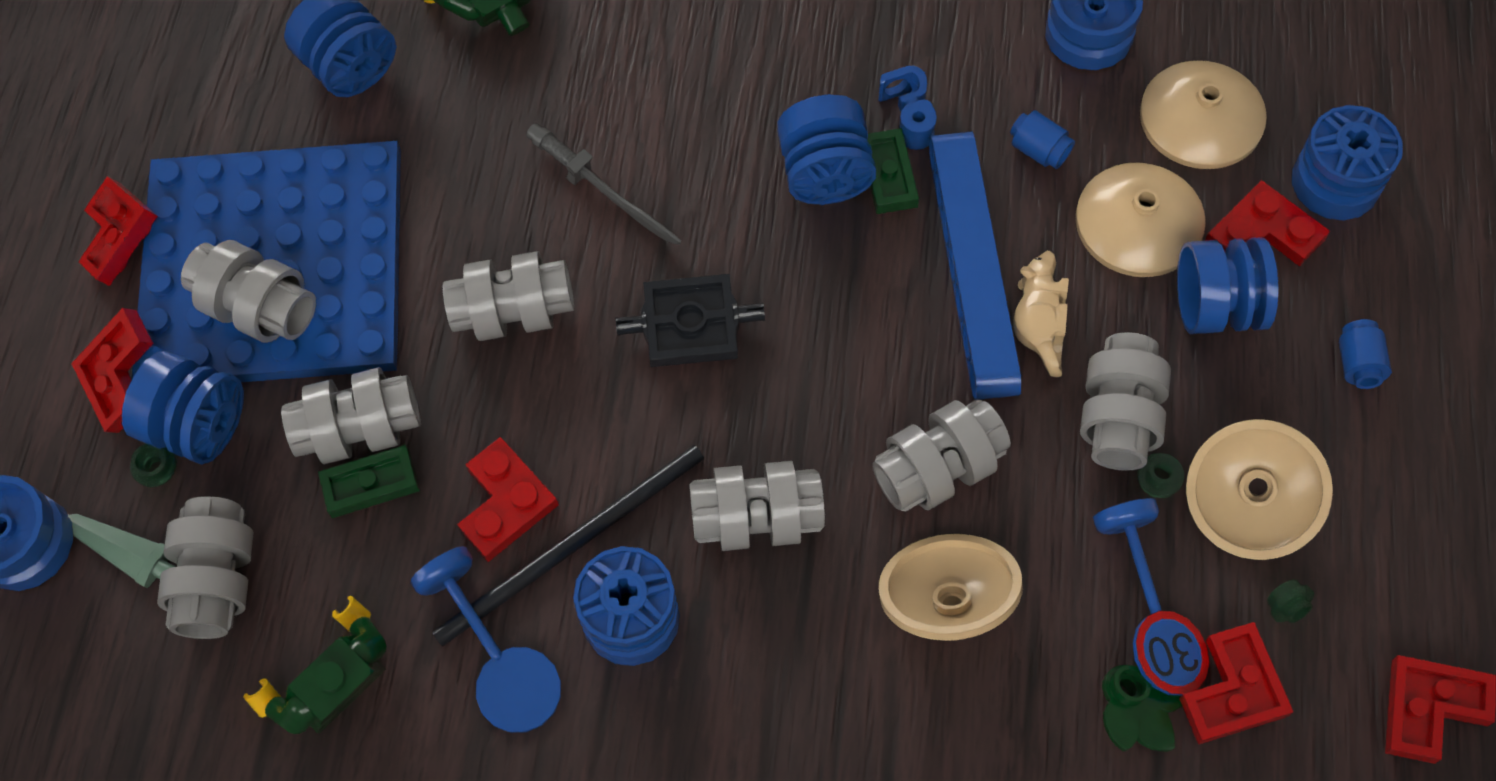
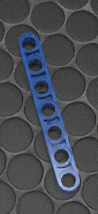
[929,131,1021,400]

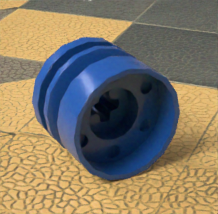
[284,0,397,97]
[777,94,876,205]
[1292,105,1403,220]
[1177,237,1279,334]
[122,351,244,465]
[573,546,680,666]

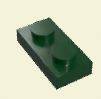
[867,128,919,214]
[318,445,420,518]

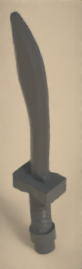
[526,123,681,245]

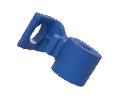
[878,66,937,150]

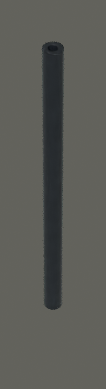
[432,445,704,647]

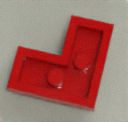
[78,176,158,286]
[1205,180,1330,267]
[71,308,154,433]
[457,437,559,562]
[1180,622,1294,745]
[1385,655,1496,764]

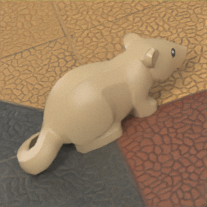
[1013,250,1069,377]

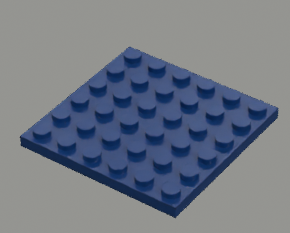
[132,141,401,382]

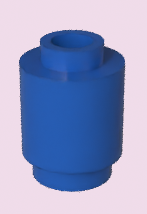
[1010,110,1075,169]
[1339,319,1392,389]

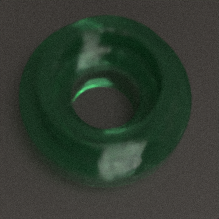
[130,444,177,487]
[1137,453,1185,498]
[1267,579,1314,623]

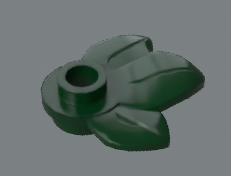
[1102,665,1182,752]

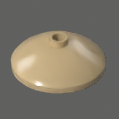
[1140,61,1267,169]
[1076,163,1205,277]
[1186,419,1333,560]
[879,534,1023,641]

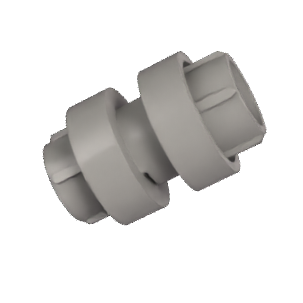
[181,240,316,343]
[443,251,575,341]
[1080,332,1171,471]
[281,367,421,464]
[872,400,1011,511]
[689,461,825,551]
[157,497,254,639]

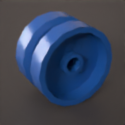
[1045,0,1143,70]
[0,475,73,591]

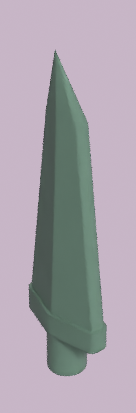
[68,514,176,588]

